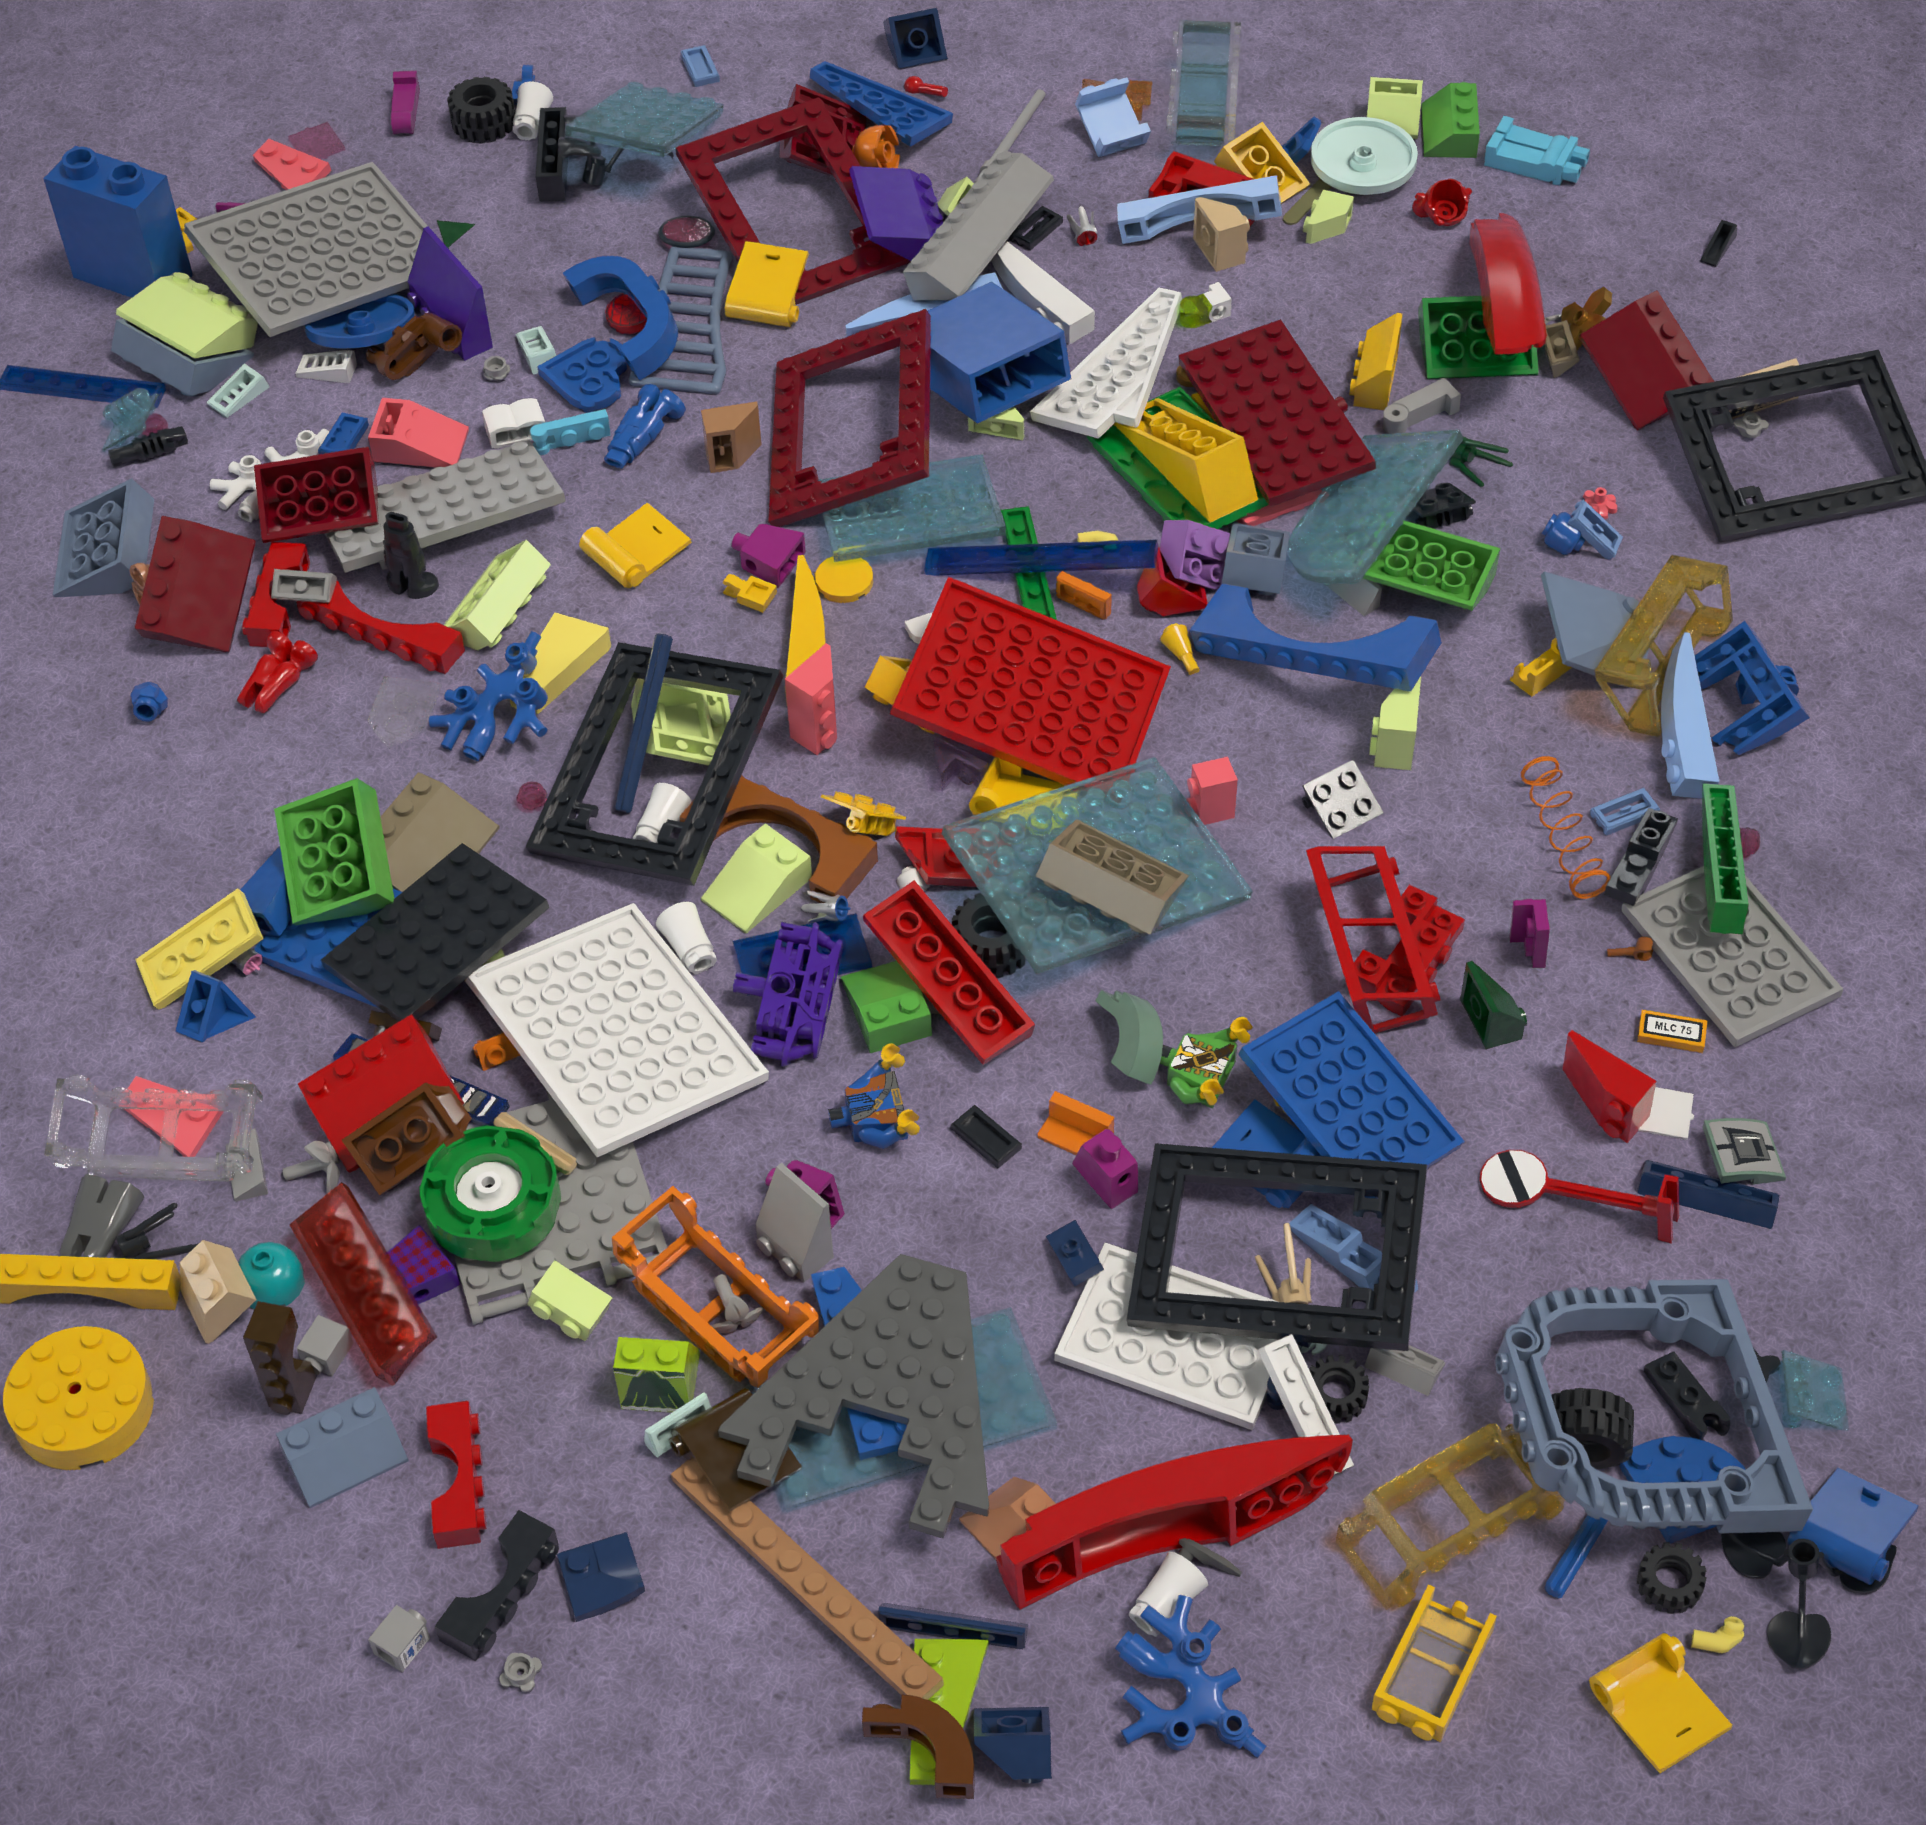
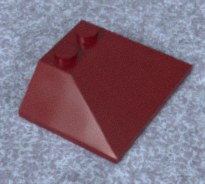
[779,84,866,177]

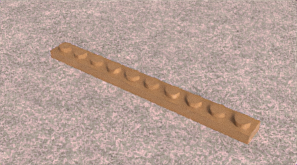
[671,1459,944,1700]

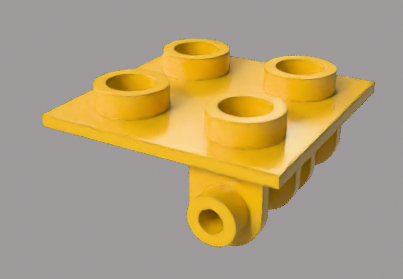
[821,791,906,836]

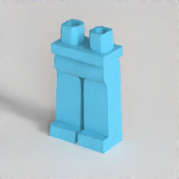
[1484,116,1590,186]

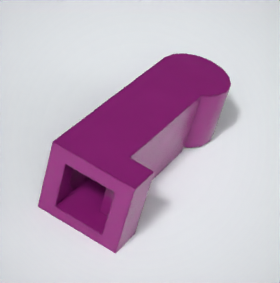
[391,71,420,135]

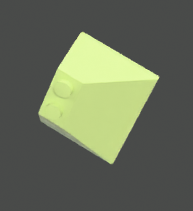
[631,678,731,765]

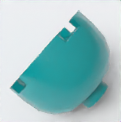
[238,1242,305,1309]

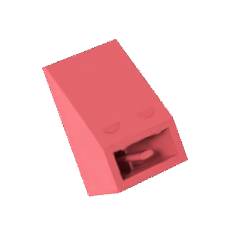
[368,398,469,467]

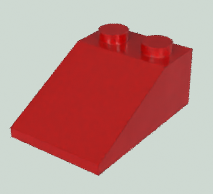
[1563,1030,1657,1143]

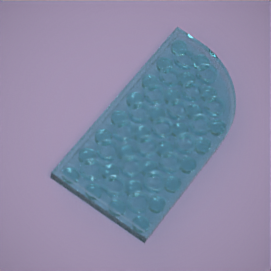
[1288,430,1464,585]

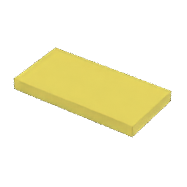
[135,888,264,1009]

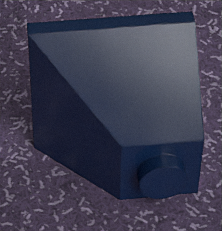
[974,1707,1052,1784]

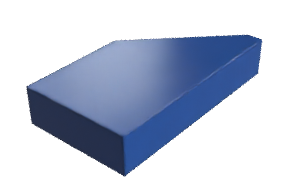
[1282,116,1321,164]

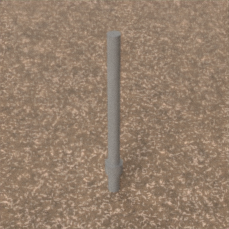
[974,89,1046,183]

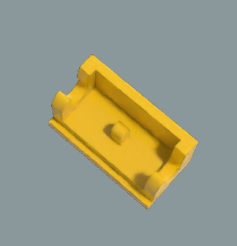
[1510,638,1572,697]

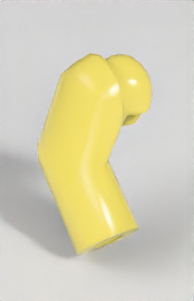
[1077,531,1119,553]
[1691,1616,1744,1653]

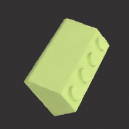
[444,540,551,650]

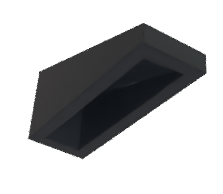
[1700,220,1737,267]

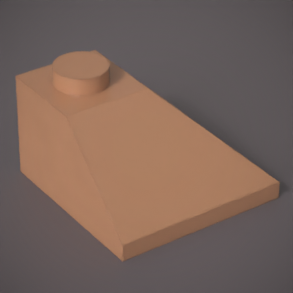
[959,1477,1056,1560]

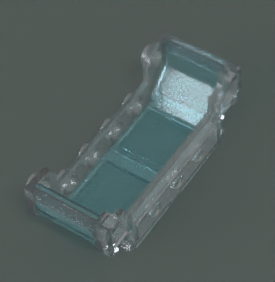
[1166,20,1241,147]

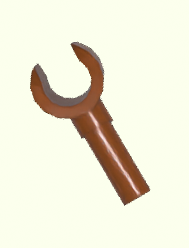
[1607,937,1653,961]

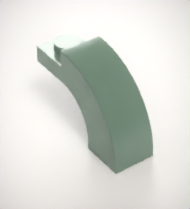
[1095,990,1163,1085]

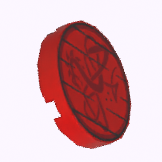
[605,293,647,334]

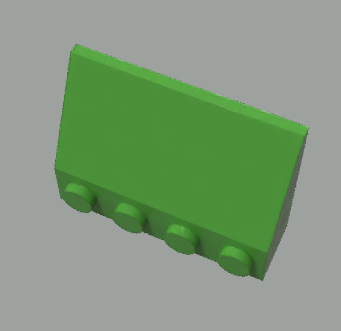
[1359,516,1500,611]
[274,778,395,925]

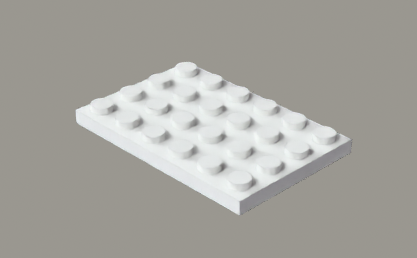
[1054,1243,1278,1430]

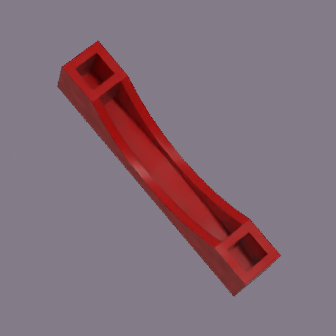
[296,581,465,674]

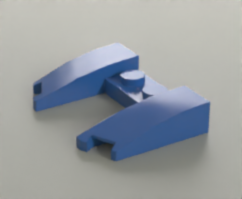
[1695,621,1810,755]

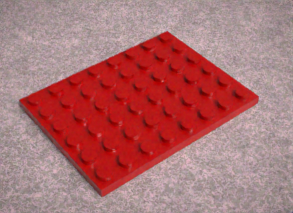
[890,576,1171,807]

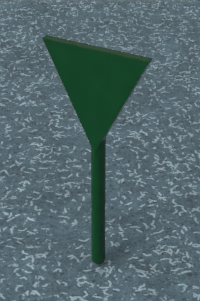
[437,220,475,249]

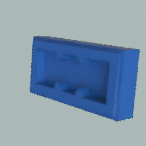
[318,412,369,454]

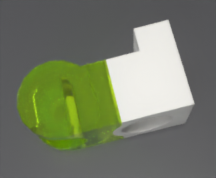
[1179,282,1232,328]

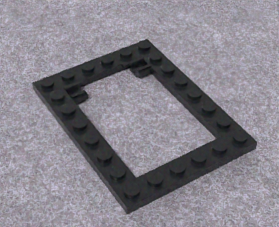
[1663,350,1926,543]
[526,642,784,886]
[1126,1143,1427,1351]

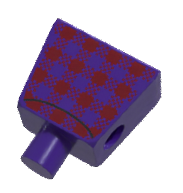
[371,1225,460,1308]

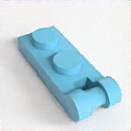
[530,409,611,455]

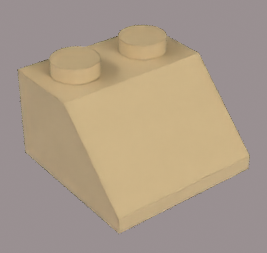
[1193,197,1250,272]
[180,1240,256,1344]

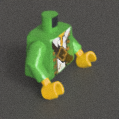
[1160,1017,1253,1108]

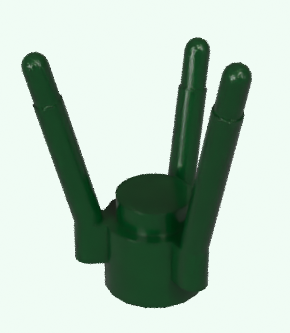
[1446,435,1513,487]

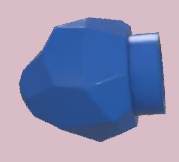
[130,682,168,721]

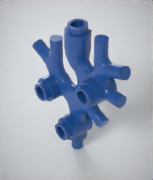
[429,631,548,761]
[1115,1595,1266,1758]

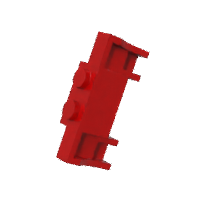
[1148,151,1255,227]
[1354,884,1465,1016]

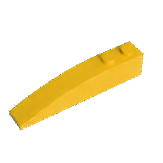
[785,555,832,703]

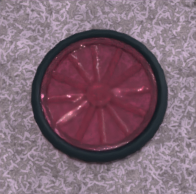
[658,216,715,248]

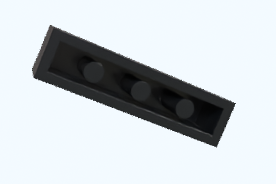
[535,107,570,202]

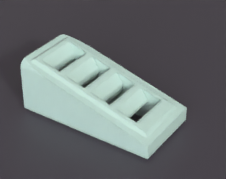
[516,326,556,374]
[207,363,269,418]

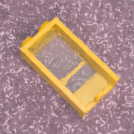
[1371,1584,1497,1742]

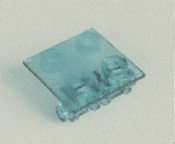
[102,388,159,451]
[1777,1350,1849,1431]

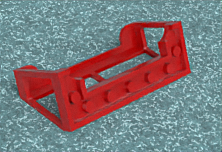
[1306,846,1441,1034]

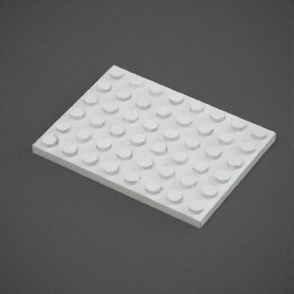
[466,903,769,1157]

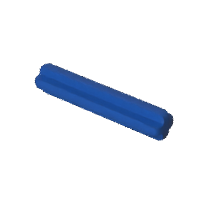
[1545,1515,1608,1599]

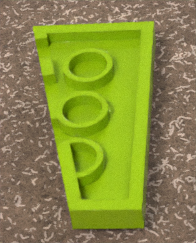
[910,1639,989,1785]

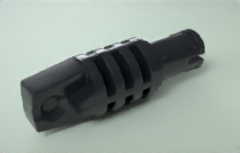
[107,426,188,468]

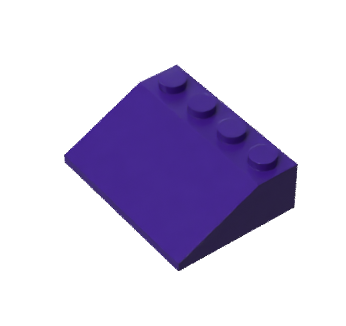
[849,166,943,261]
[407,226,493,361]

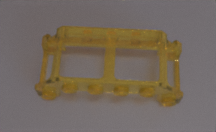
[1336,1423,1565,1610]

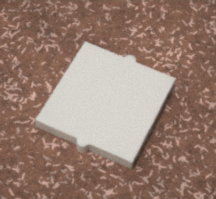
[1638,1087,1694,1140]

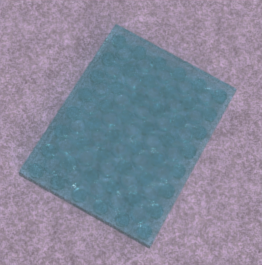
[941,757,1253,974]

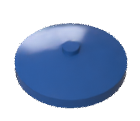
[304,294,415,349]

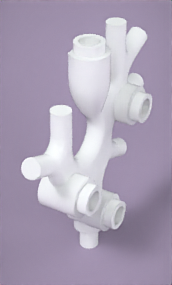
[210,429,329,523]

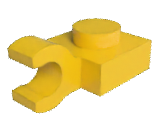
[723,574,777,613]

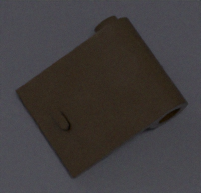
[669,1388,802,1512]

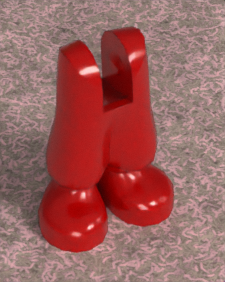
[237,630,318,714]

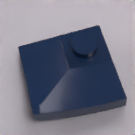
[557,1532,645,1622]

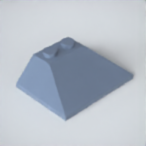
[1541,571,1650,688]

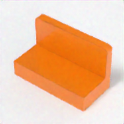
[1038,1091,1114,1155]

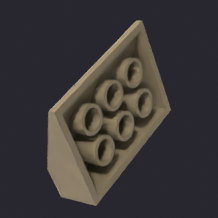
[381,772,500,892]
[1036,819,1189,934]

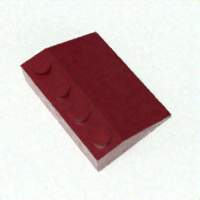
[1578,290,1714,430]
[254,447,379,543]
[135,516,256,653]

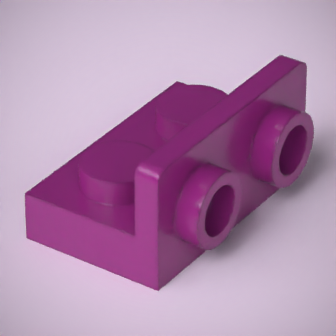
[1509,899,1550,968]

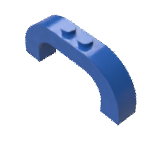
[563,256,678,381]

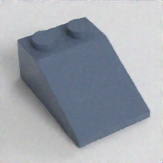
[1222,523,1290,595]

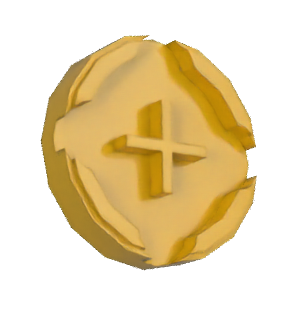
[815,554,873,603]

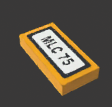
[1637,1010,1707,1053]

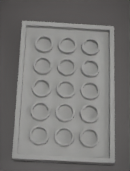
[1621,866,1843,1048]

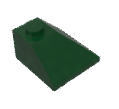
[1460,961,1527,1049]

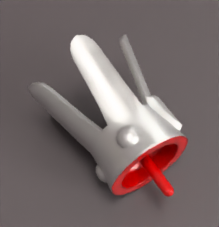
[1067,206,1097,246]

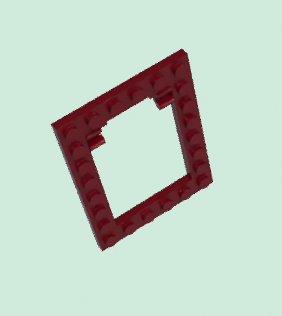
[676,97,911,305]
[768,309,931,527]

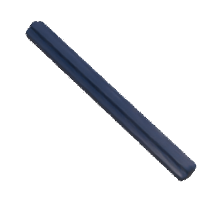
[614,633,673,813]

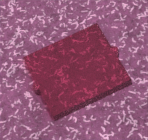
[288,122,346,159]

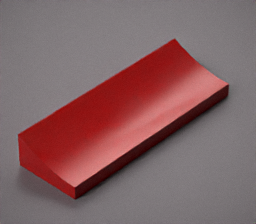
[863,880,1035,1065]

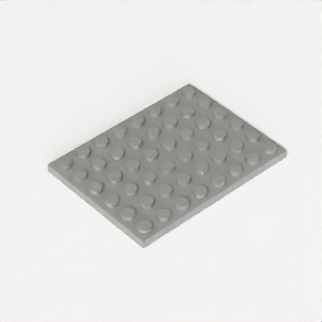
[184,162,427,337]

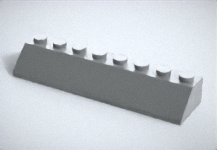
[903,151,1054,300]

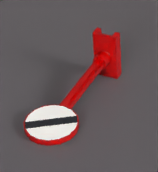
[1480,1150,1679,1244]

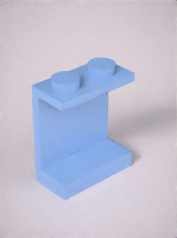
[1075,78,1151,157]

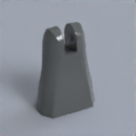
[60,1174,144,1258]

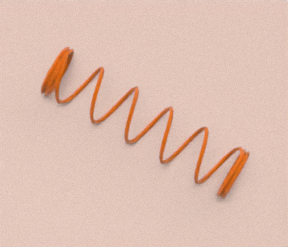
[1521,756,1611,899]

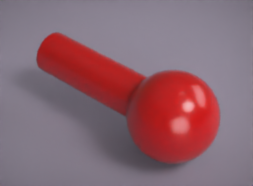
[904,76,948,97]

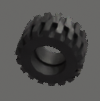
[447,76,515,143]
[952,891,1032,978]
[1551,1388,1634,1469]

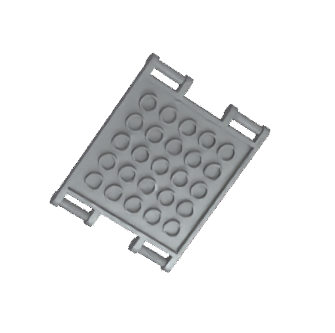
[454,1090,673,1325]

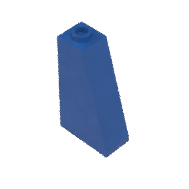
[240,846,292,936]

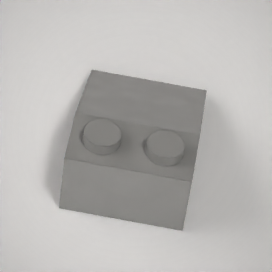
[755,1163,834,1282]

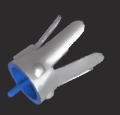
[801,891,851,924]

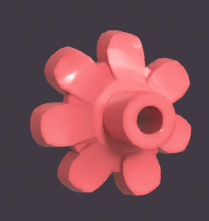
[1583,487,1618,519]

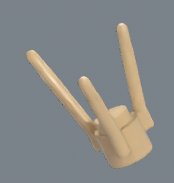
[1255,1223,1312,1304]

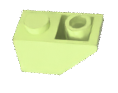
[1303,190,1354,244]

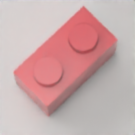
[1186,757,1238,826]

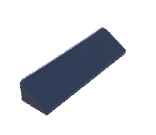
[1637,1160,1780,1229]
[878,1603,1028,1650]

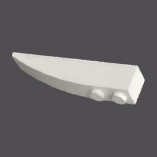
[991,241,1095,345]

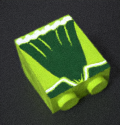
[613,1337,700,1412]

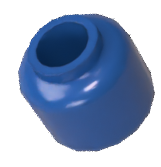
[1541,512,1585,555]

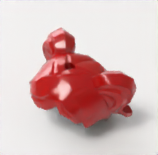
[1412,179,1472,226]

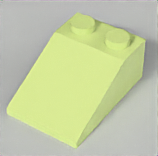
[1369,676,1421,770]
[701,823,812,934]

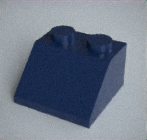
[883,8,948,69]

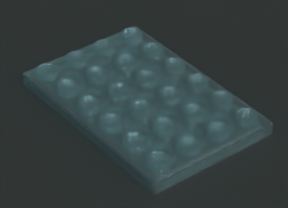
[565,82,724,157]
[819,454,1006,562]

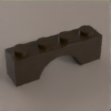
[243,1301,316,1415]

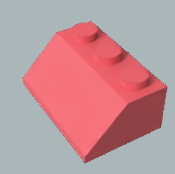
[785,643,837,755]

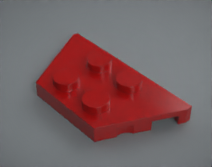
[895,826,1016,888]

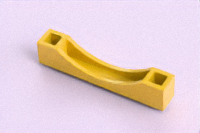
[0,1254,180,1310]

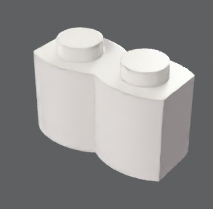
[482,398,545,449]

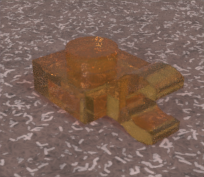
[1125,80,1152,120]

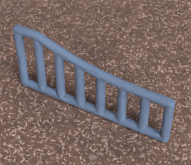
[629,246,733,395]

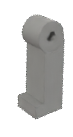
[1383,378,1461,436]

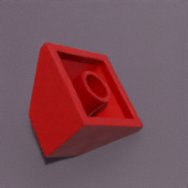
[1137,545,1208,616]

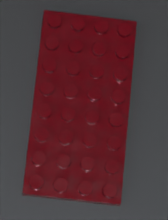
[1178,319,1376,507]

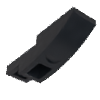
[1604,808,1678,906]

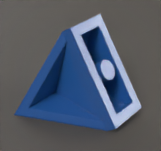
[176,970,256,1042]

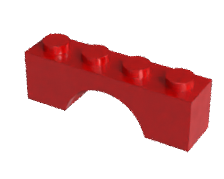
[242,542,310,647]
[426,1400,487,1549]

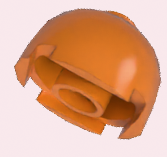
[852,125,900,168]

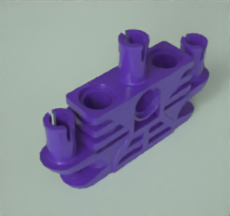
[733,921,843,1067]

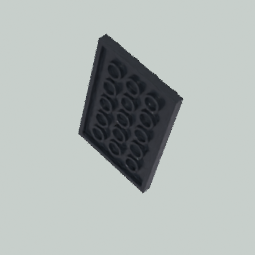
[321,843,550,1022]

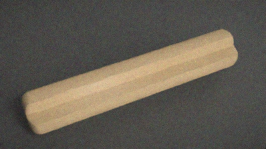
[493,1112,577,1175]

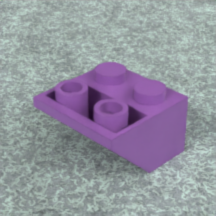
[1160,520,1230,591]

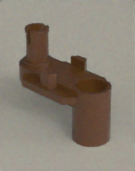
[366,312,462,380]

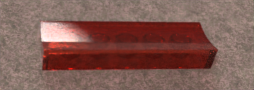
[289,1182,437,1386]

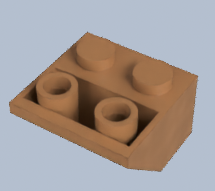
[701,401,762,473]

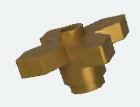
[1561,287,1612,351]

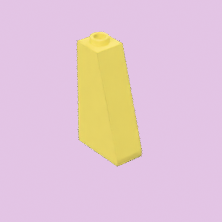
[510,613,611,714]

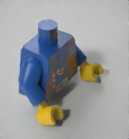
[828,1043,920,1149]

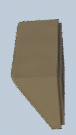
[1543,320,1580,378]

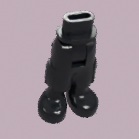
[383,512,439,599]

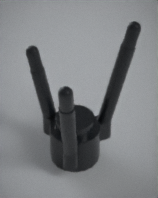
[116,1202,199,1259]

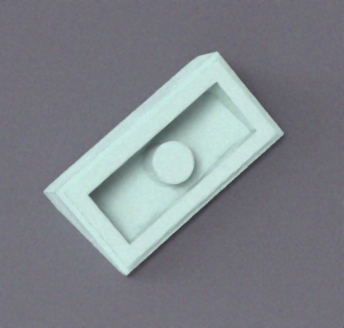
[644,1393,711,1457]

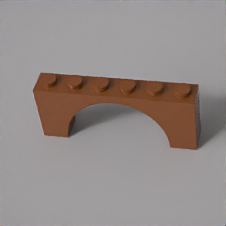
[680,775,878,903]

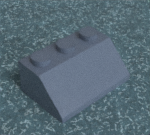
[276,1387,409,1508]

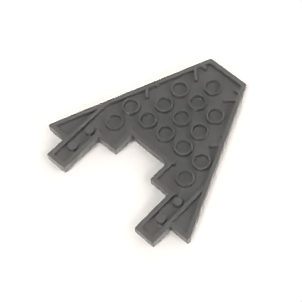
[718,1254,989,1539]

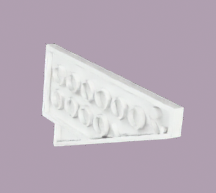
[1030,288,1183,438]

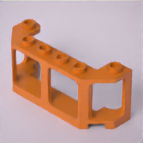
[612,1186,819,1388]

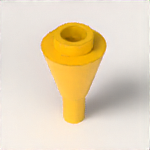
[1160,623,1200,675]

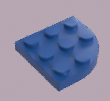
[1619,1436,1746,1544]

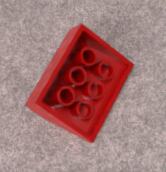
[298,1014,465,1173]

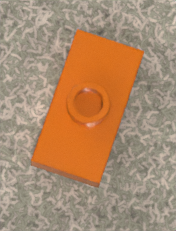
[1056,571,1112,620]

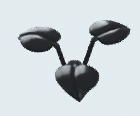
[558,115,674,186]
[1721,1532,1897,1670]

